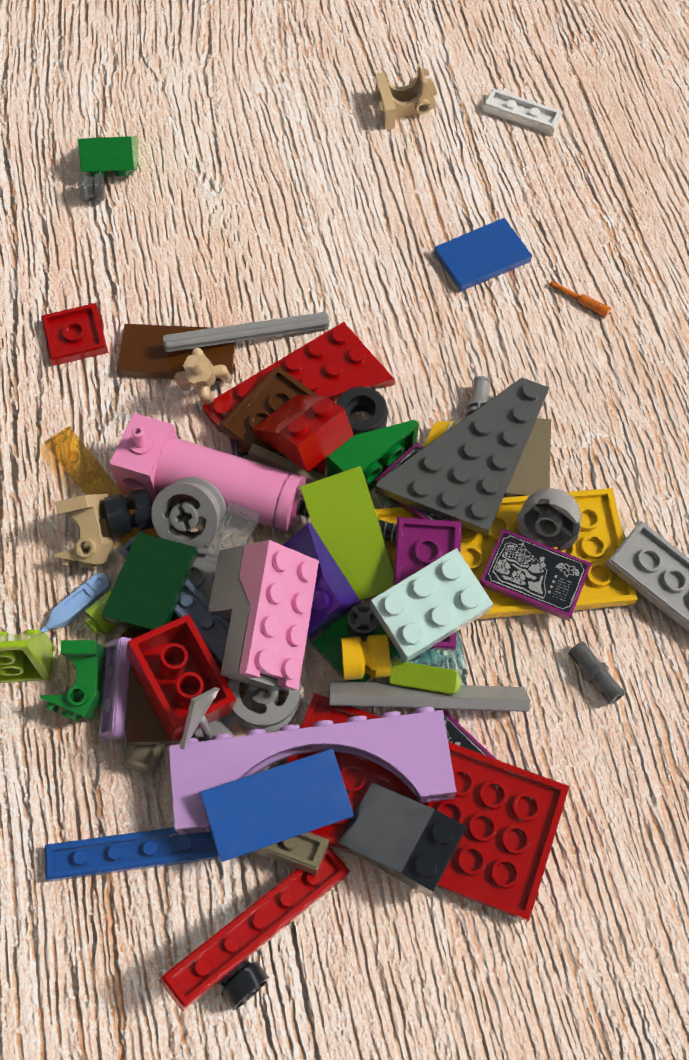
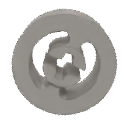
[151,477,227,549]
[228,678,300,733]

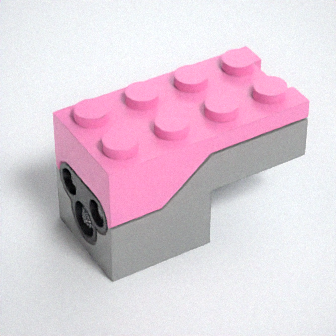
[208,540,319,692]

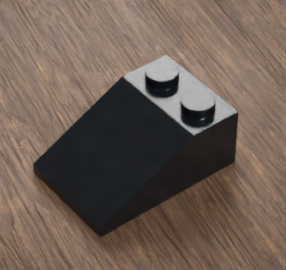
[338,783,467,898]

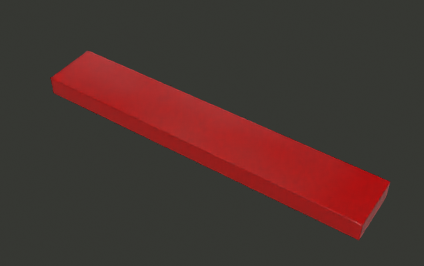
[159,846,350,1012]

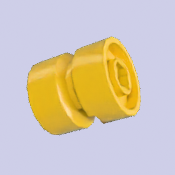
[341,634,391,680]

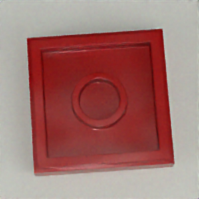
[41,303,109,366]

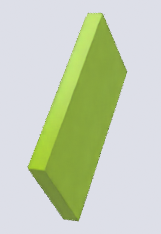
[300,466,394,600]

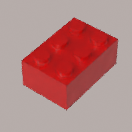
[126,614,236,742]

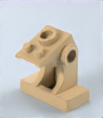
[374,63,438,130]
[53,493,113,569]

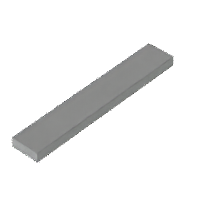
[329,681,531,712]

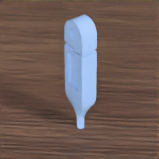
[40,573,111,633]

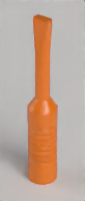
[550,281,611,318]

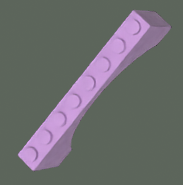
[169,707,456,835]

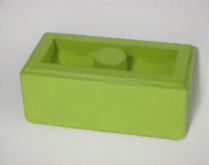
[390,660,462,695]

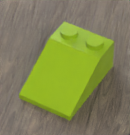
[0,629,53,683]

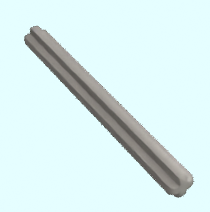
[163,312,330,352]

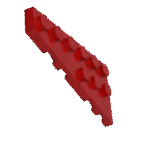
[202,322,395,432]

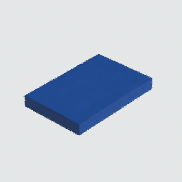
[434,218,532,292]

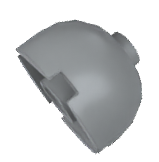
[517,488,582,551]

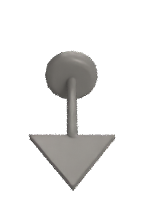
[180,687,233,750]

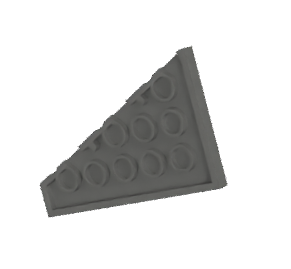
[375,377,550,536]

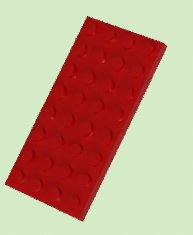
[286,693,570,922]

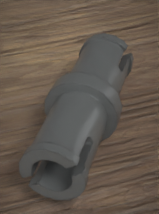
[568,641,626,705]

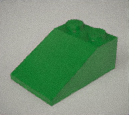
[326,420,419,493]

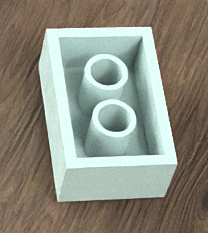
[370,548,494,663]

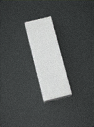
[482,88,563,136]

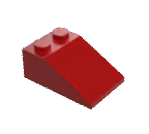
[252,395,354,472]

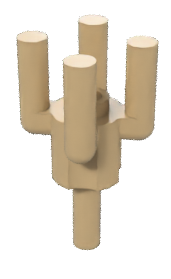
[174,348,232,405]

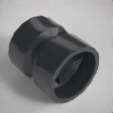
[104,488,154,537]
[214,957,270,1011]

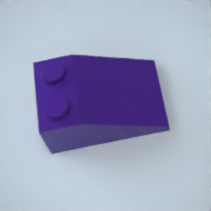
[283,523,361,639]

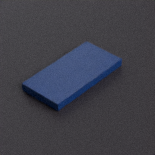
[199,748,354,862]

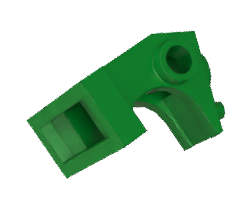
[40,640,105,722]

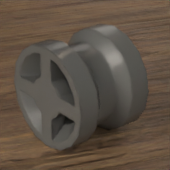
[78,174,105,201]
[347,603,379,641]

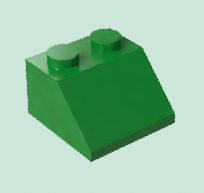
[78,136,138,177]

